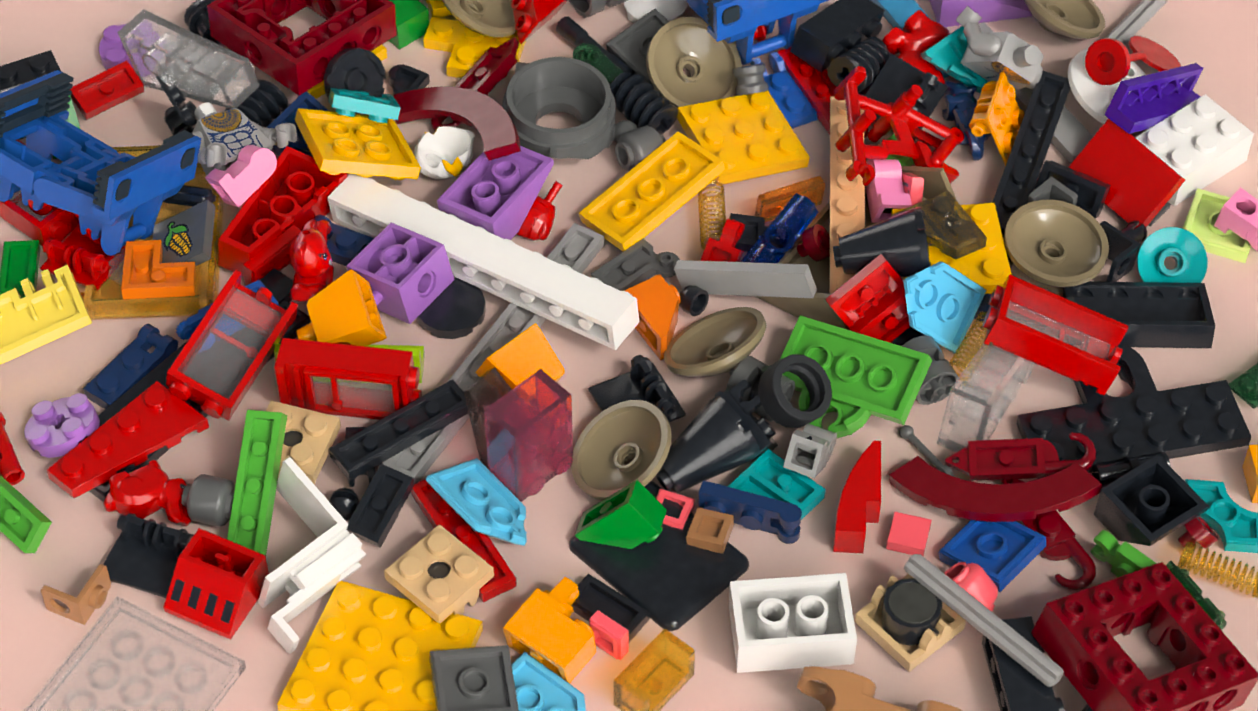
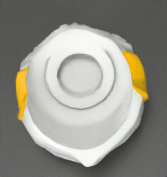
[414,126,475,180]

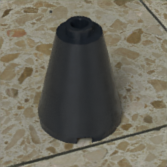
[833,207,931,277]
[656,396,761,493]

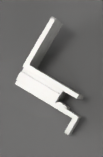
[258,457,366,654]

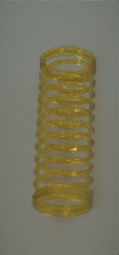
[697,180,726,250]
[949,311,993,384]
[1178,541,1258,599]

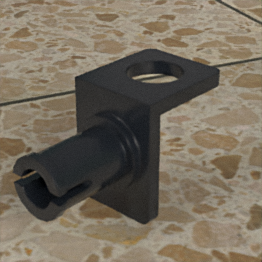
[1100,221,1147,282]

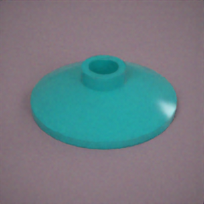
[1137,227,1208,283]

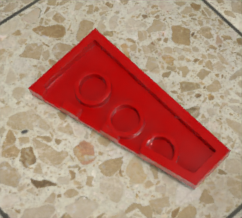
[47,381,209,498]

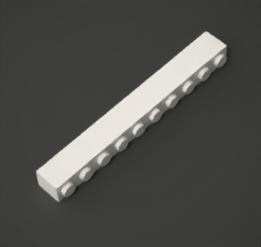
[327,174,640,350]

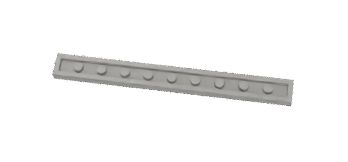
[382,223,604,484]

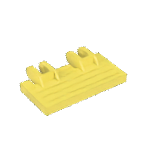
[0,265,92,365]

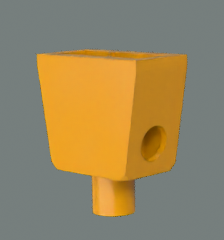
[297,269,387,346]
[475,323,565,416]

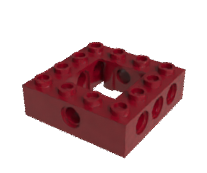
[207,0,397,96]
[1031,562,1258,711]

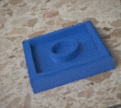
[938,520,1047,592]

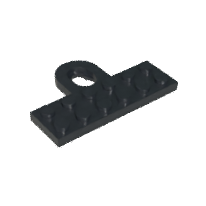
[1016,343,1252,479]

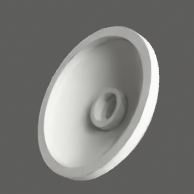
[1068,48,1146,124]

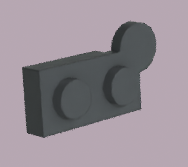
[591,238,680,291]

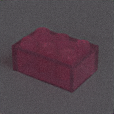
[484,369,573,502]

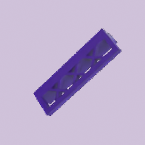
[1104,63,1204,134]

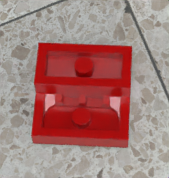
[825,254,910,343]

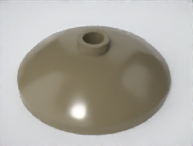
[442,0,517,37]
[1024,0,1105,39]
[646,17,742,109]
[1004,200,1109,287]
[664,307,766,377]
[571,400,672,500]

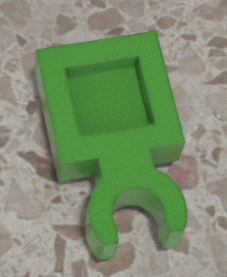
[1091,530,1156,578]

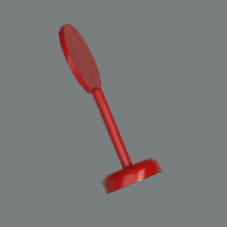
[1085,36,1181,85]

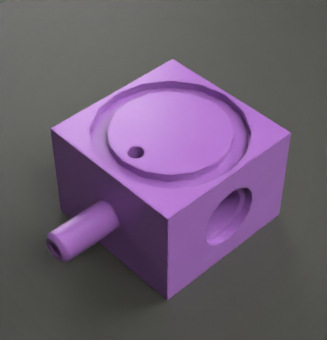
[346,222,455,324]

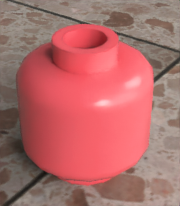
[944,562,998,612]

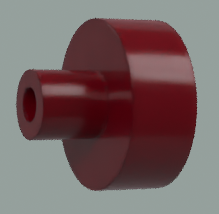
[797,224,830,262]
[1178,515,1218,550]

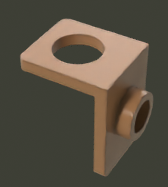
[41,564,111,625]

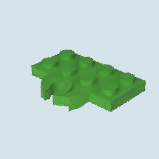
[780,315,932,438]

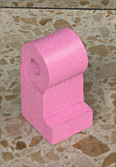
[205,145,277,208]
[865,159,912,223]
[1214,187,1258,251]

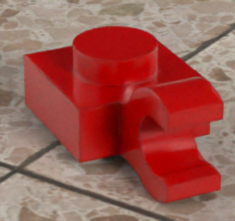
[700,219,746,262]

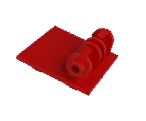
[40,224,126,290]

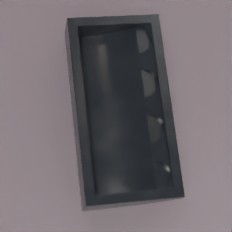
[1063,281,1215,348]

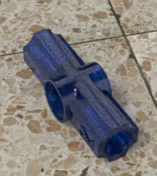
[740,193,819,263]

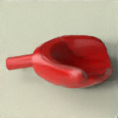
[517,181,563,241]

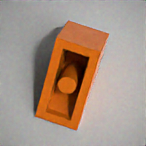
[624,274,681,361]

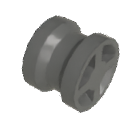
[732,63,769,95]

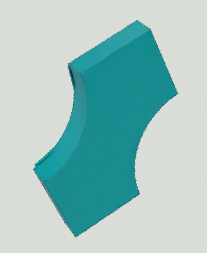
[1185,479,1258,553]

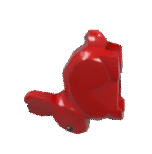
[103,460,192,527]

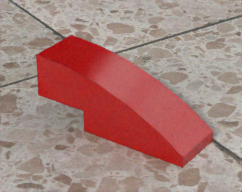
[833,441,881,554]

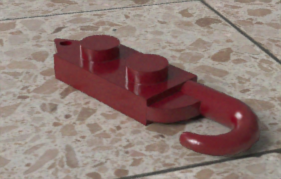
[431,37,519,131]
[945,432,1096,481]
[1001,479,1096,590]

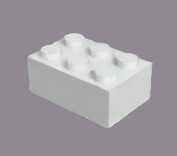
[1135,94,1254,207]
[728,573,857,673]

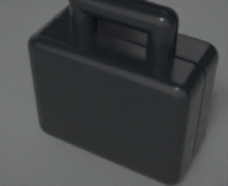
[569,481,749,631]

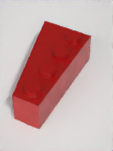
[218,146,348,276]

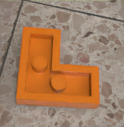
[121,240,197,300]

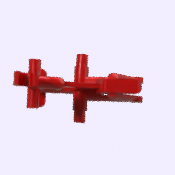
[834,66,965,186]

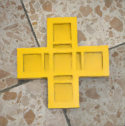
[423,17,526,78]

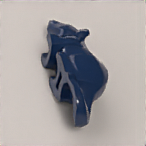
[942,81,992,161]

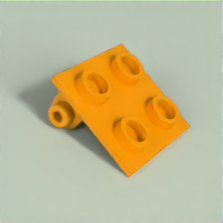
[969,72,1025,166]

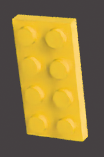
[578,131,726,252]

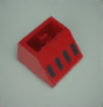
[163,528,269,640]

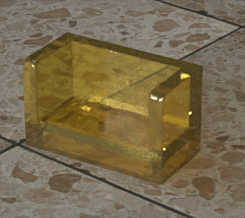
[614,628,695,711]

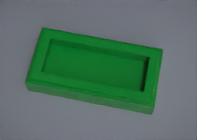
[0,240,41,298]

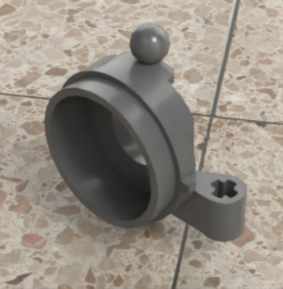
[502,57,637,159]

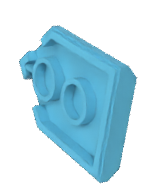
[903,261,987,354]
[426,458,527,546]
[512,651,586,711]

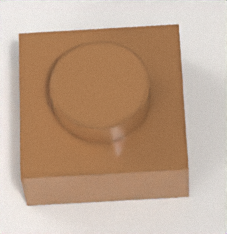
[686,508,734,554]

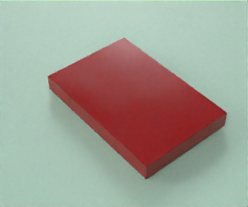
[1068,118,1186,229]

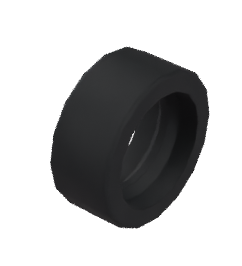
[758,354,832,428]

